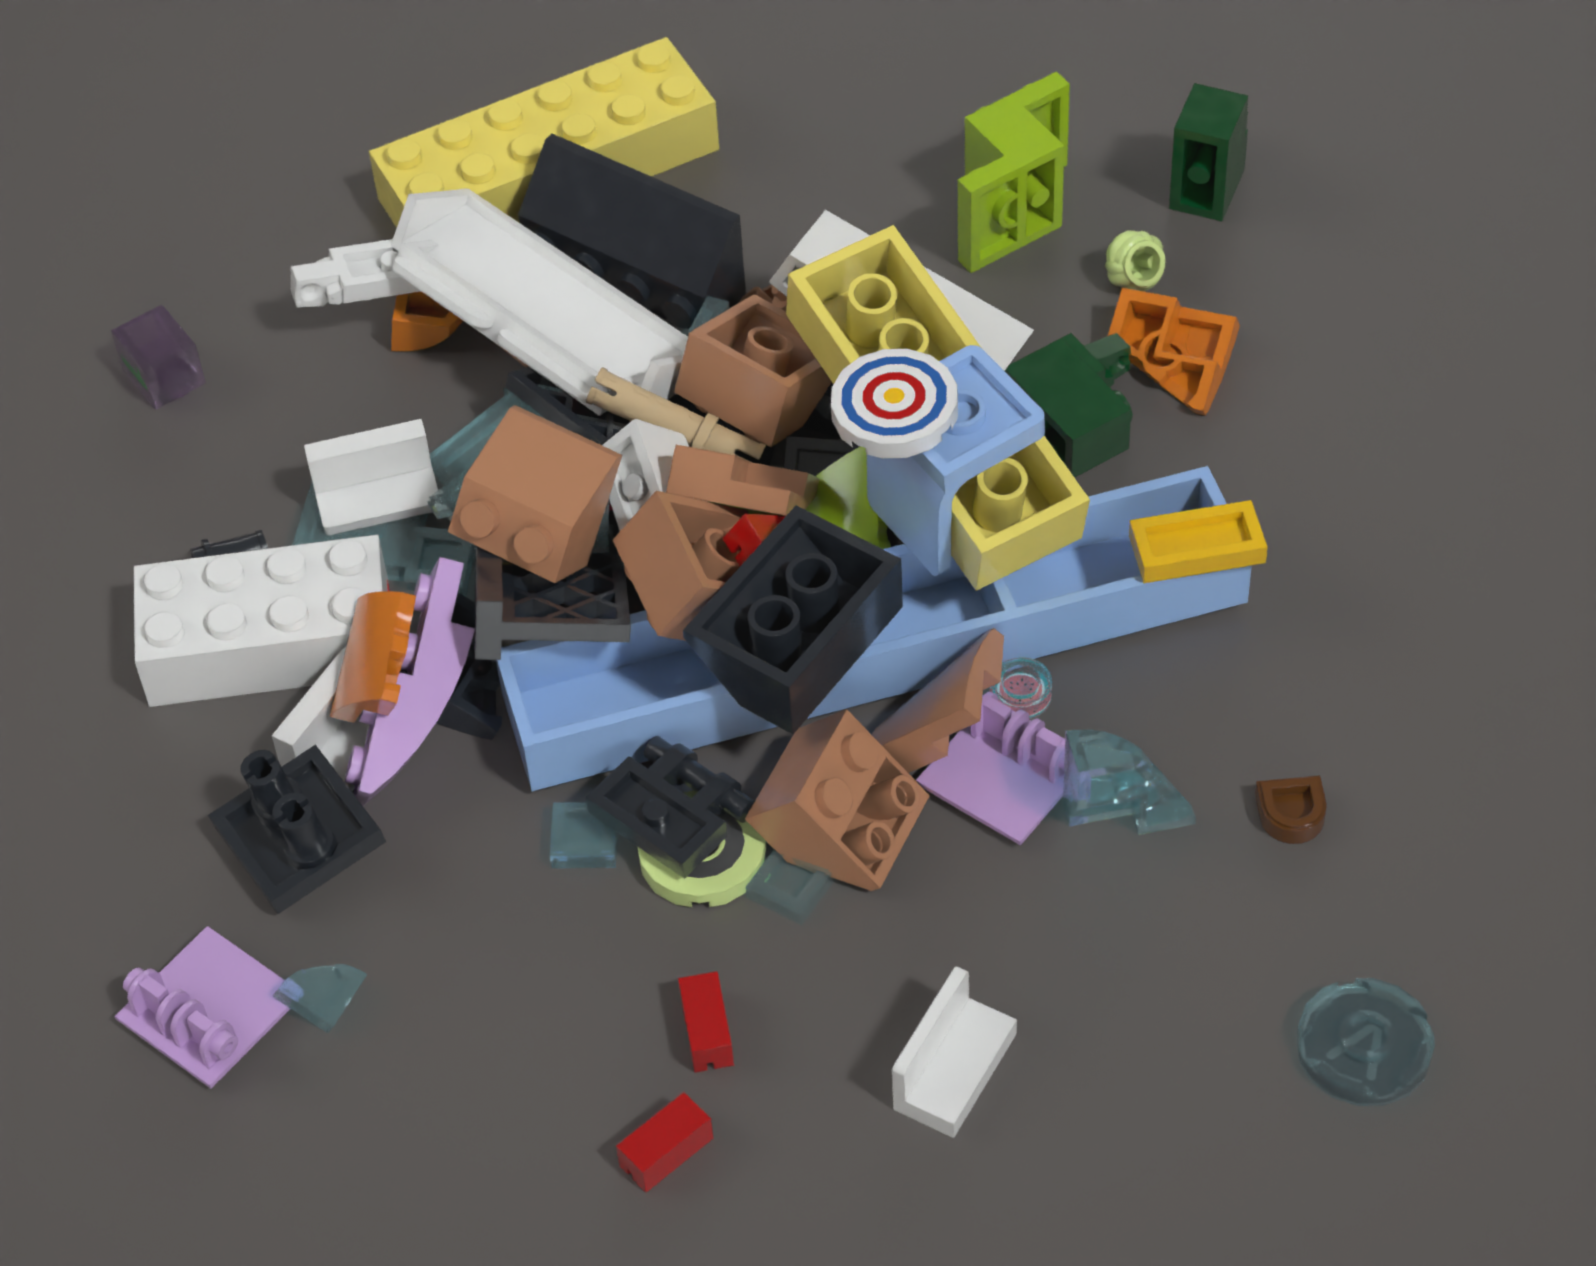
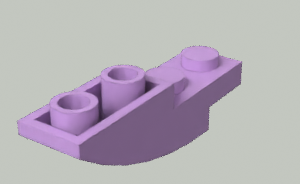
[344,557,475,806]

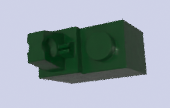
[1169,83,1249,222]
[1005,333,1133,478]

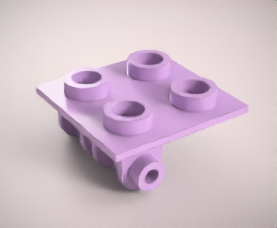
[916,692,1094,846]
[115,926,303,1089]

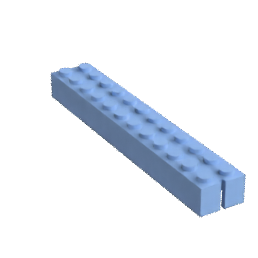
[496,466,1252,791]

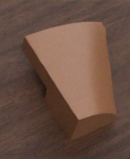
[666,444,820,516]

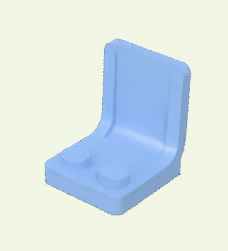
[867,345,1045,576]

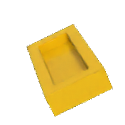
[1129,500,1268,584]

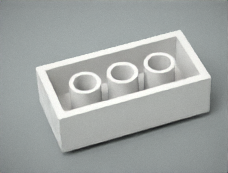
[134,535,389,707]

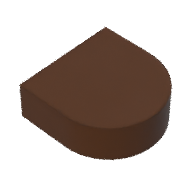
[1255,775,1327,844]

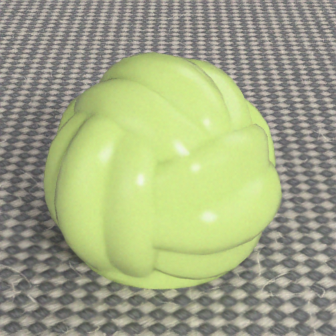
[1105,231,1165,291]

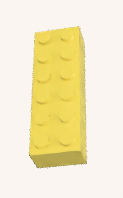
[369,37,720,228]
[786,225,1090,591]

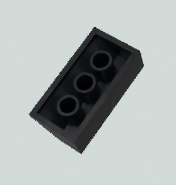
[518,133,746,331]

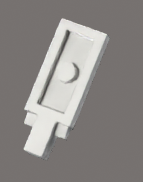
[290,239,421,307]

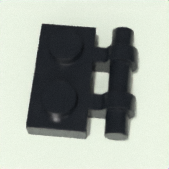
[586,736,755,879]

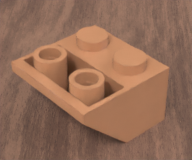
[745,709,930,891]

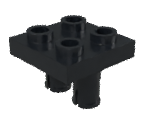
[208,744,386,914]

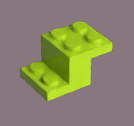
[957,71,1070,273]

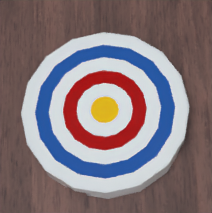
[831,349,958,459]

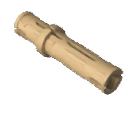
[586,367,766,463]

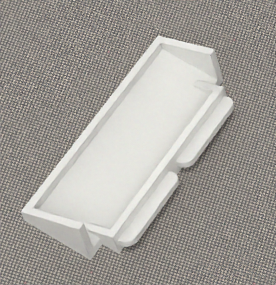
[391,189,688,416]

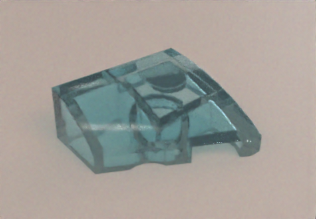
[1063,730,1196,835]

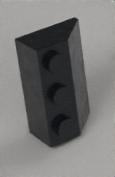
[683,505,903,734]

